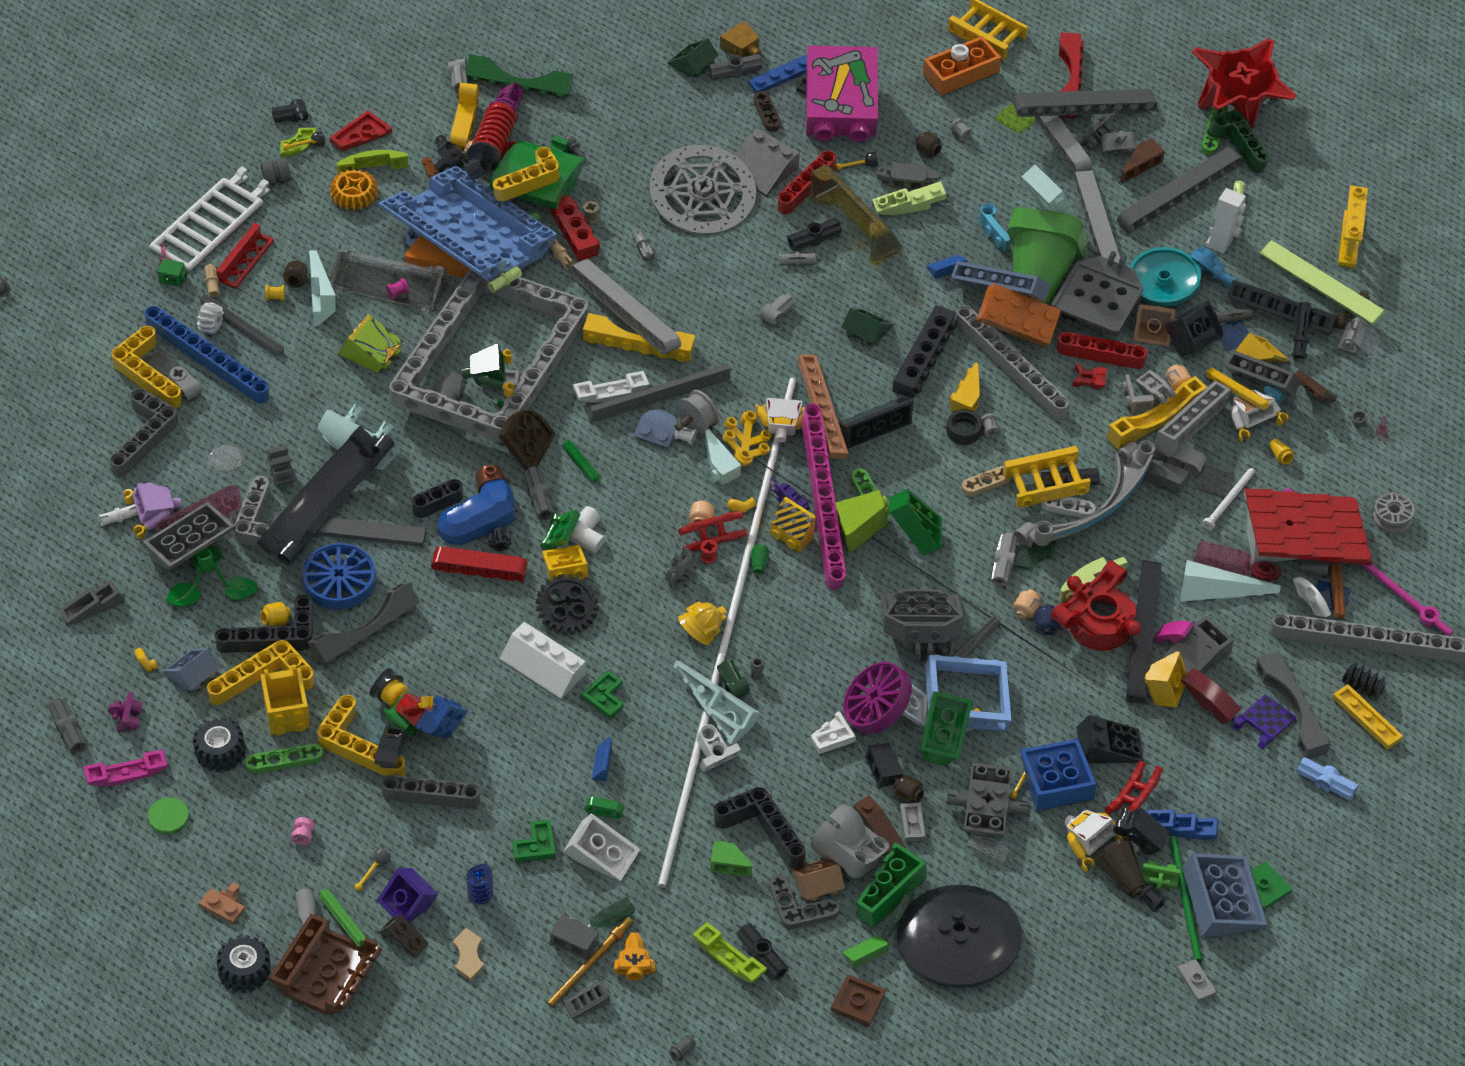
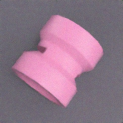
[291,817,315,845]

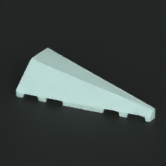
[309,250,335,326]
[1180,560,1281,603]
[674,661,761,745]

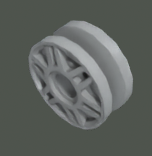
[1373,493,1415,534]

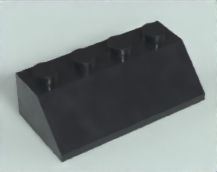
[838,397,914,449]

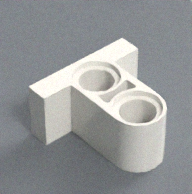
[697,724,741,773]

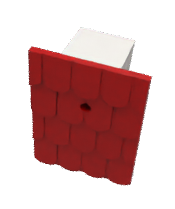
[1244,489,1372,565]

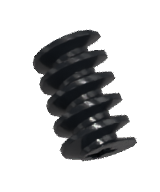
[1342,661,1386,700]

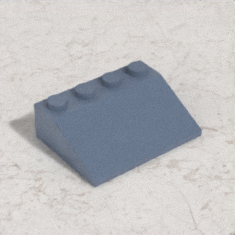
[1182,853,1267,937]

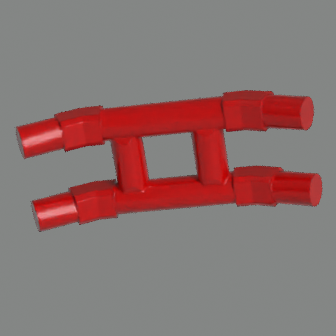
[678,511,748,551]
[1105,761,1163,814]

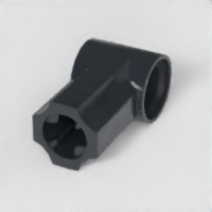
[271,99,308,122]

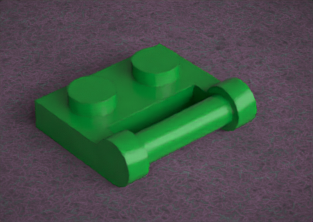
[540,510,581,550]

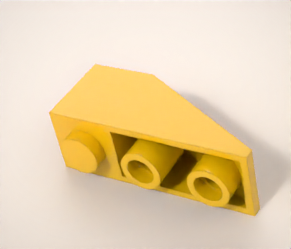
[949,362,980,412]

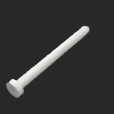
[1201,468,1255,531]

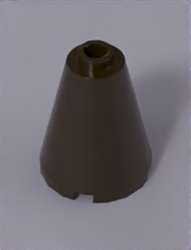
[1094,837,1146,897]

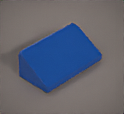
[926,255,968,279]
[592,737,612,781]

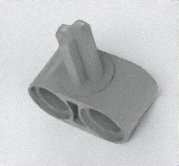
[1101,131,1135,154]

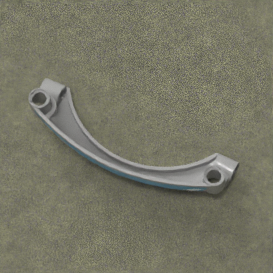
[1014,441,1155,548]

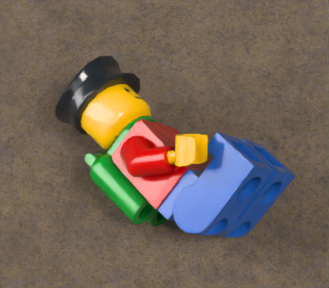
[369,668,468,738]

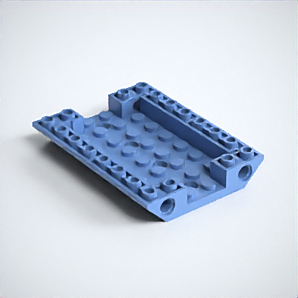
[378,166,557,282]

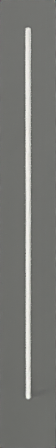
[658,378,797,888]

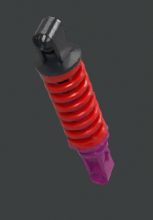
[466,82,523,180]

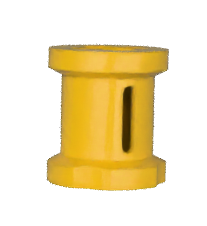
[265,285,286,302]

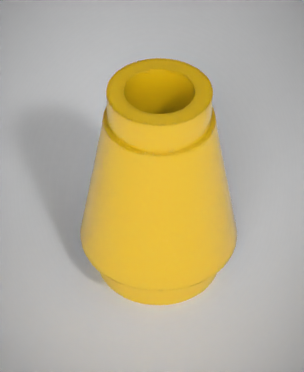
[1269,439,1294,465]

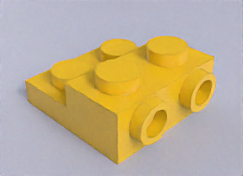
[542,545,589,582]

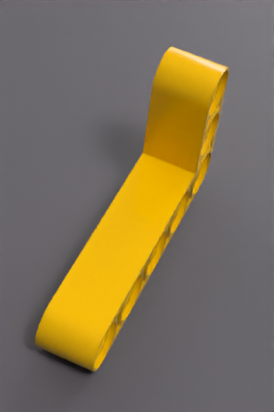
[112,326,182,408]
[207,640,315,705]
[317,695,406,776]

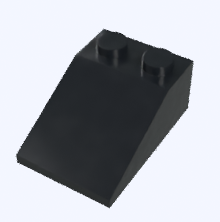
[1165,300,1224,357]

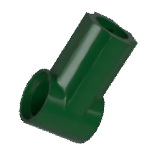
[717,659,750,698]

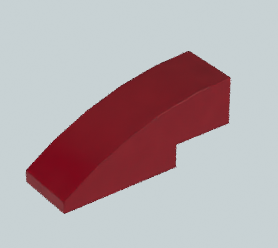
[1180,668,1241,724]

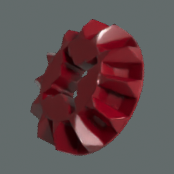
[1250,561,1282,582]

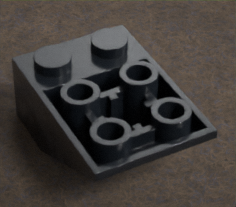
[1076,715,1144,764]

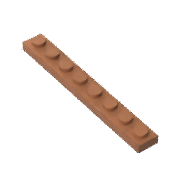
[797,354,848,459]

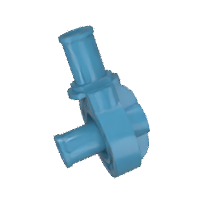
[1191,246,1236,289]

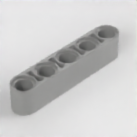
[1034,116,1092,174]

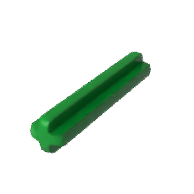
[563,440,600,483]

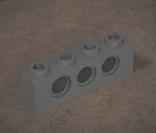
[1224,350,1301,398]

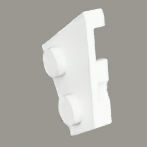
[811,711,856,754]

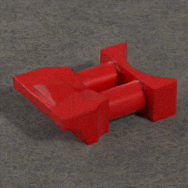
[1072,364,1107,390]

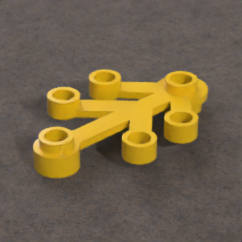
[722,411,772,467]

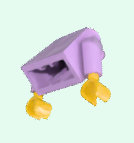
[123,483,181,539]

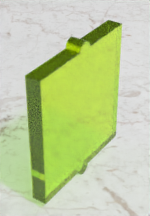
[995,103,1035,134]

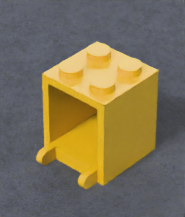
[260,664,310,736]

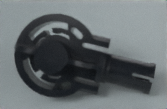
[434,135,464,173]

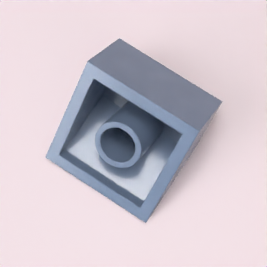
[163,648,221,691]

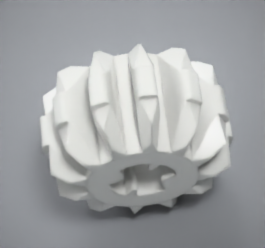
[197,302,224,334]

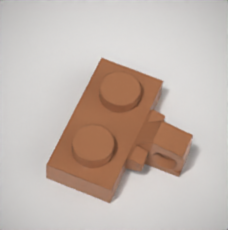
[199,882,245,925]

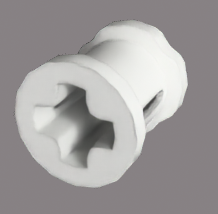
[674,427,698,445]

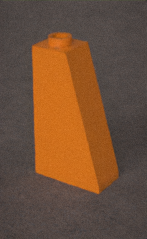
[404,235,470,278]

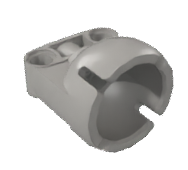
[811,804,889,878]

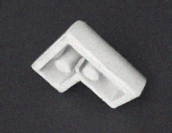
[570,506,606,554]

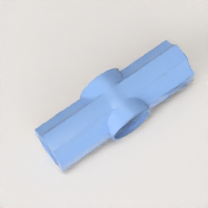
[1296,757,1359,800]

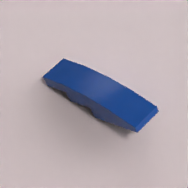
[1145,810,1219,839]

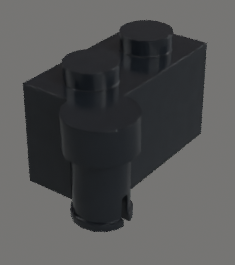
[1113,808,1169,855]

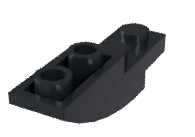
[375,726,407,768]

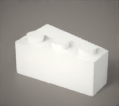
[1204,188,1246,254]

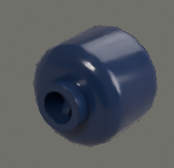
[1035,605,1061,635]

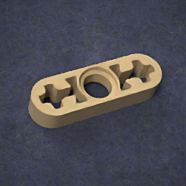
[962,466,1012,497]

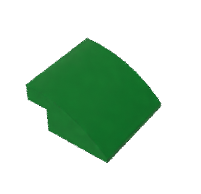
[489,140,586,209]

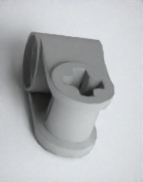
[170,366,203,402]

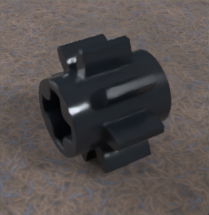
[488,527,512,551]

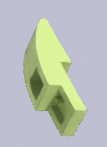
[872,181,947,215]
[1059,557,1128,602]

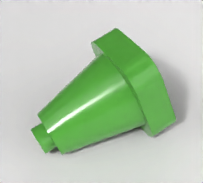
[1007,207,1088,305]

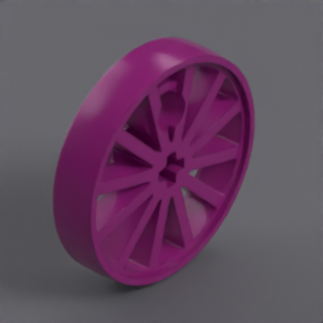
[843,662,912,734]

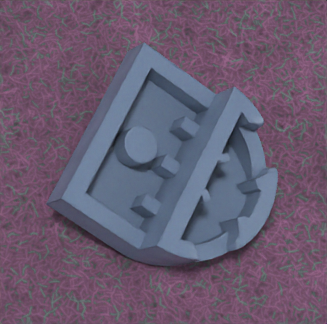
[634,410,677,449]

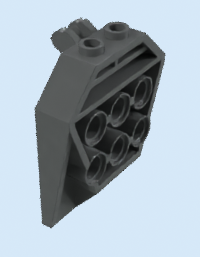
[1051,251,1144,335]
[880,589,963,656]

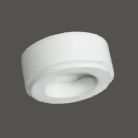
[951,44,969,61]

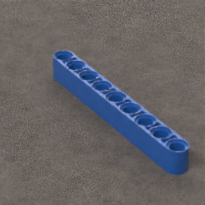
[145,306,270,404]

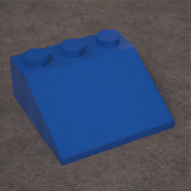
[1020,739,1096,811]

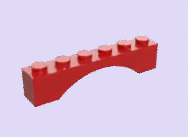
[1058,32,1084,119]

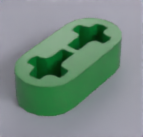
[584,797,624,820]

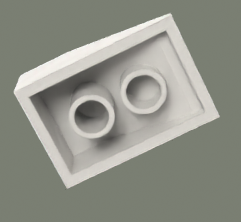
[563,813,640,881]

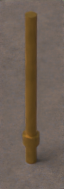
[547,917,633,1008]

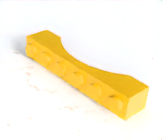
[583,313,696,362]
[1107,376,1207,450]

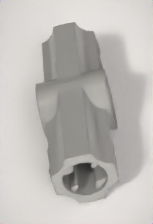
[991,532,1017,587]

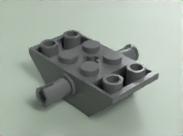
[946,762,1028,837]

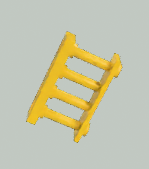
[947,0,1028,61]
[1338,185,1368,268]
[1003,446,1091,508]

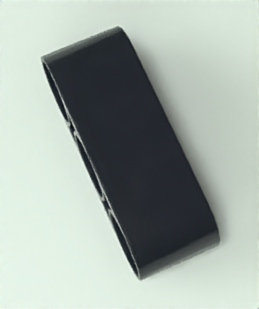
[412,479,463,518]

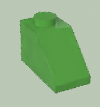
[710,841,752,877]

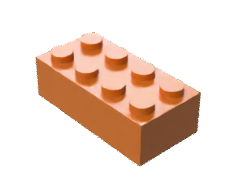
[923,36,1001,96]
[976,283,1061,347]

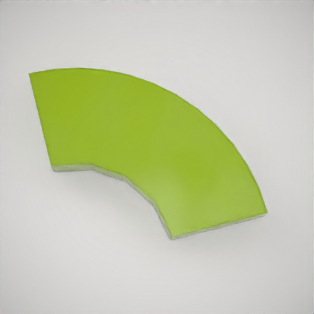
[280,128,317,157]

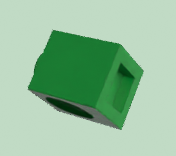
[157,258,187,287]

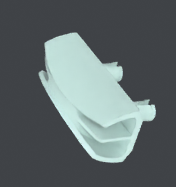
[318,404,395,470]

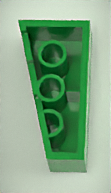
[857,842,927,928]

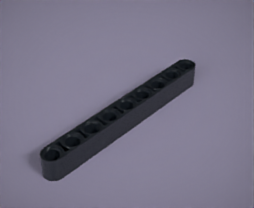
[1125,560,1162,703]

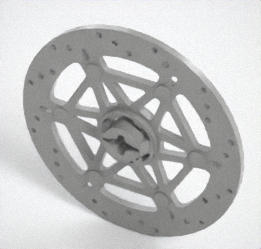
[649,145,756,235]

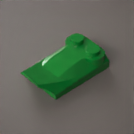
[919,691,973,766]

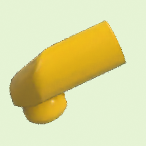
[727,497,757,514]
[134,648,158,672]

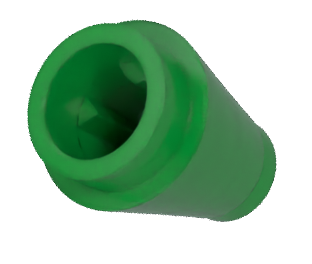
[751,544,770,574]

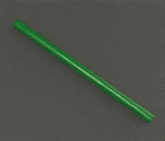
[1169,837,1203,962]

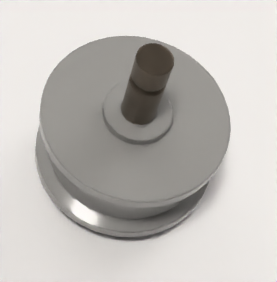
[674,390,720,435]

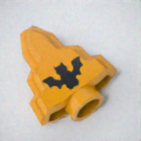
[614,933,656,980]

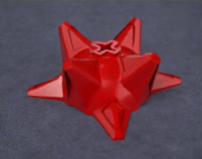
[1192,38,1297,130]

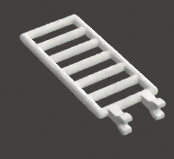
[149,166,270,271]

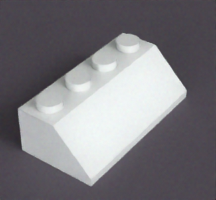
[500,622,586,699]

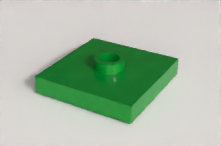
[1250,861,1292,910]

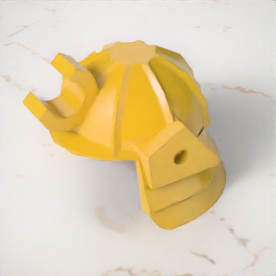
[678,601,727,645]

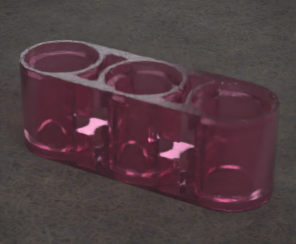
[1194,541,1252,576]

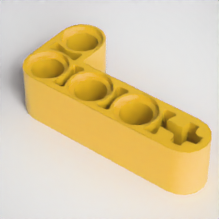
[450,83,479,149]
[493,147,560,202]

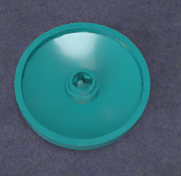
[1130,247,1201,307]

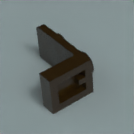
[379,914,428,957]

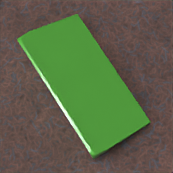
[842,935,889,969]

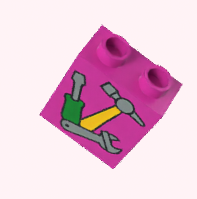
[806,45,878,142]

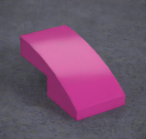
[1153,621,1194,643]

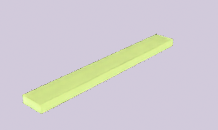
[1260,240,1385,326]

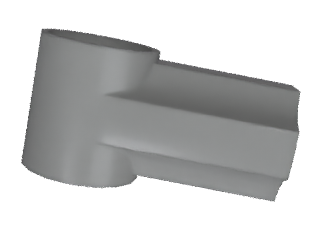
[448,58,468,92]
[759,294,795,327]

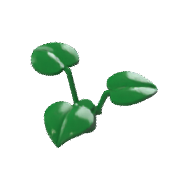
[166,544,259,607]

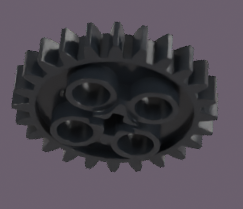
[535,574,599,635]

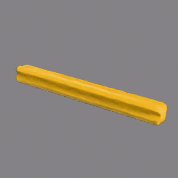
[1206,367,1269,410]

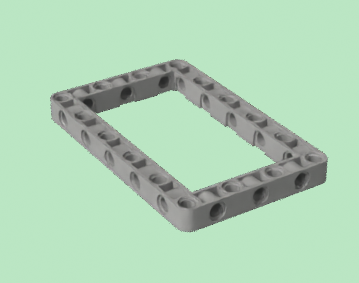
[389,270,588,442]

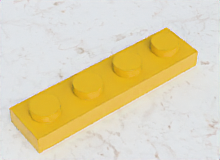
[1333,684,1403,750]

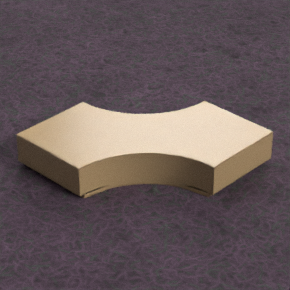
[453,928,485,981]

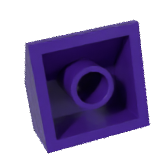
[377,868,438,922]

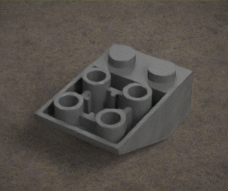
[1162,615,1234,673]

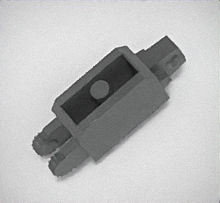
[877,162,941,191]

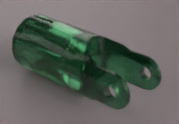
[590,897,635,929]

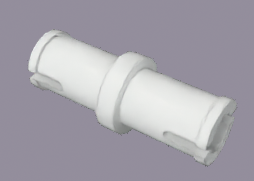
[98,504,139,527]

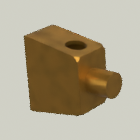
[720,21,761,58]

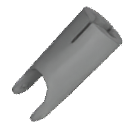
[295,889,317,924]

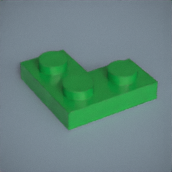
[581,670,624,720]
[512,819,556,862]

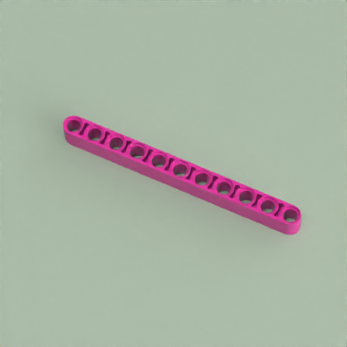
[801,403,846,590]

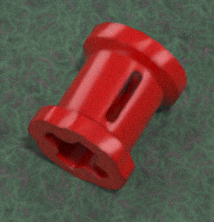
[700,540,718,564]

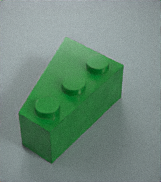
[888,489,942,555]

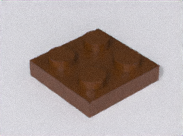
[1296,370,1337,403]
[831,974,886,1027]

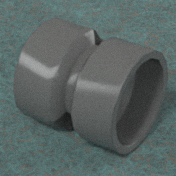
[260,157,291,185]

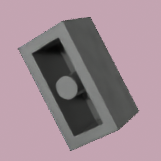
[550,914,599,960]

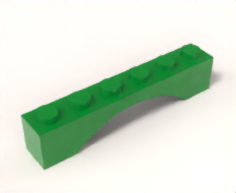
[466,54,574,97]

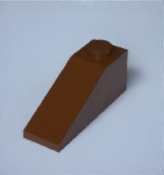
[1120,138,1165,184]
[853,795,906,855]

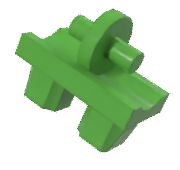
[1142,861,1180,891]

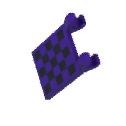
[1232,694,1296,749]

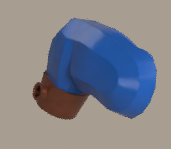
[438,465,515,545]

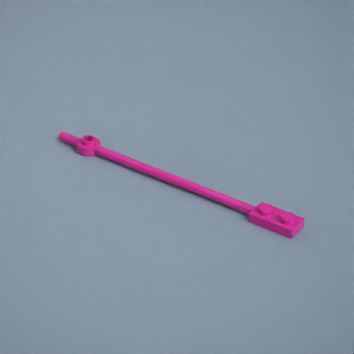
[1284,487,1454,636]

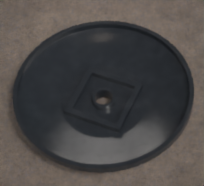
[897,885,1022,988]

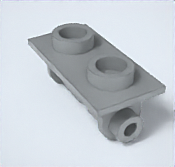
[1338,317,1366,354]

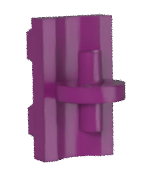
[108,692,143,732]

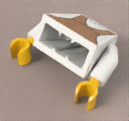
[1231,390,1288,443]

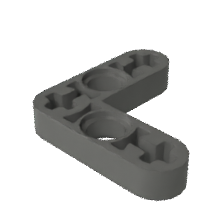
[769,875,840,929]

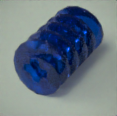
[467,864,493,905]

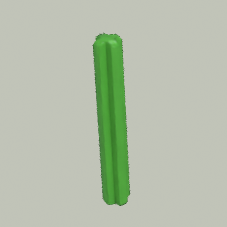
[319,889,366,947]

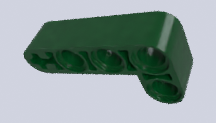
[1209,111,1269,173]

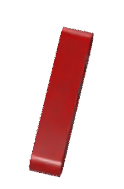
[777,151,836,214]
[1056,332,1147,369]
[431,547,528,582]

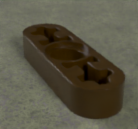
[754,91,780,132]

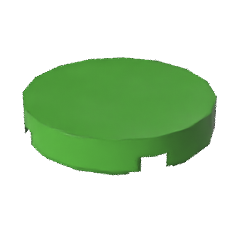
[148,797,189,834]

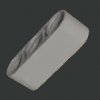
[1153,444,1207,476]

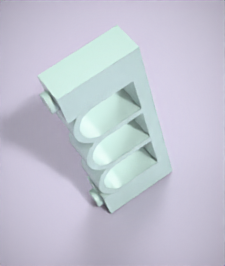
[1022,165,1090,239]

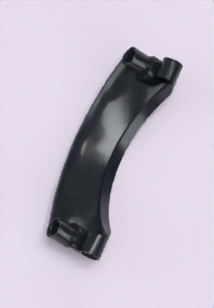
[256,426,395,565]

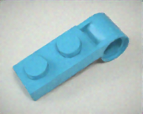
[979,203,1011,252]

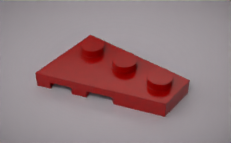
[329,110,393,151]

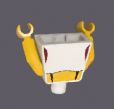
[755,398,812,442]
[1065,810,1127,872]

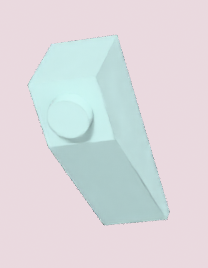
[705,429,741,486]

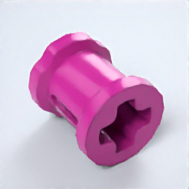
[386,278,410,300]

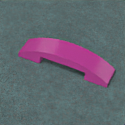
[83,749,168,786]

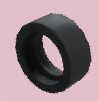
[946,409,982,445]

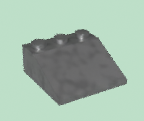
[724,128,799,196]

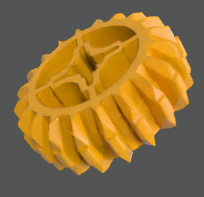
[330,169,378,211]

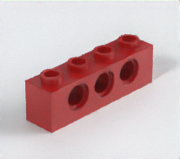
[550,195,600,262]

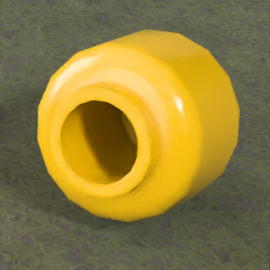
[260,602,291,627]

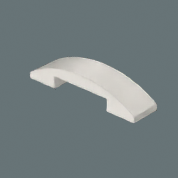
[573,371,649,403]

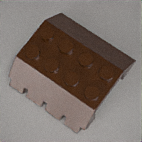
[269,913,382,1015]

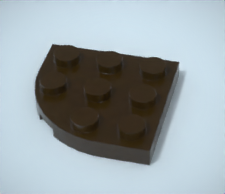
[498,410,555,471]

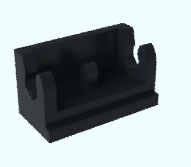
[865,743,903,788]

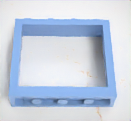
[925,655,1011,731]

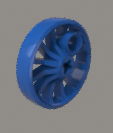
[302,543,377,610]

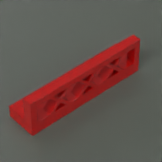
[216,223,274,289]

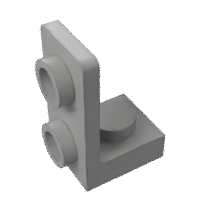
[1122,375,1154,413]

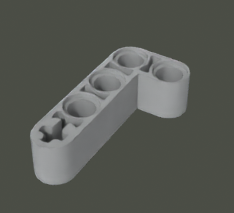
[234,476,270,547]

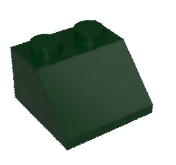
[667,38,719,77]
[841,308,893,345]

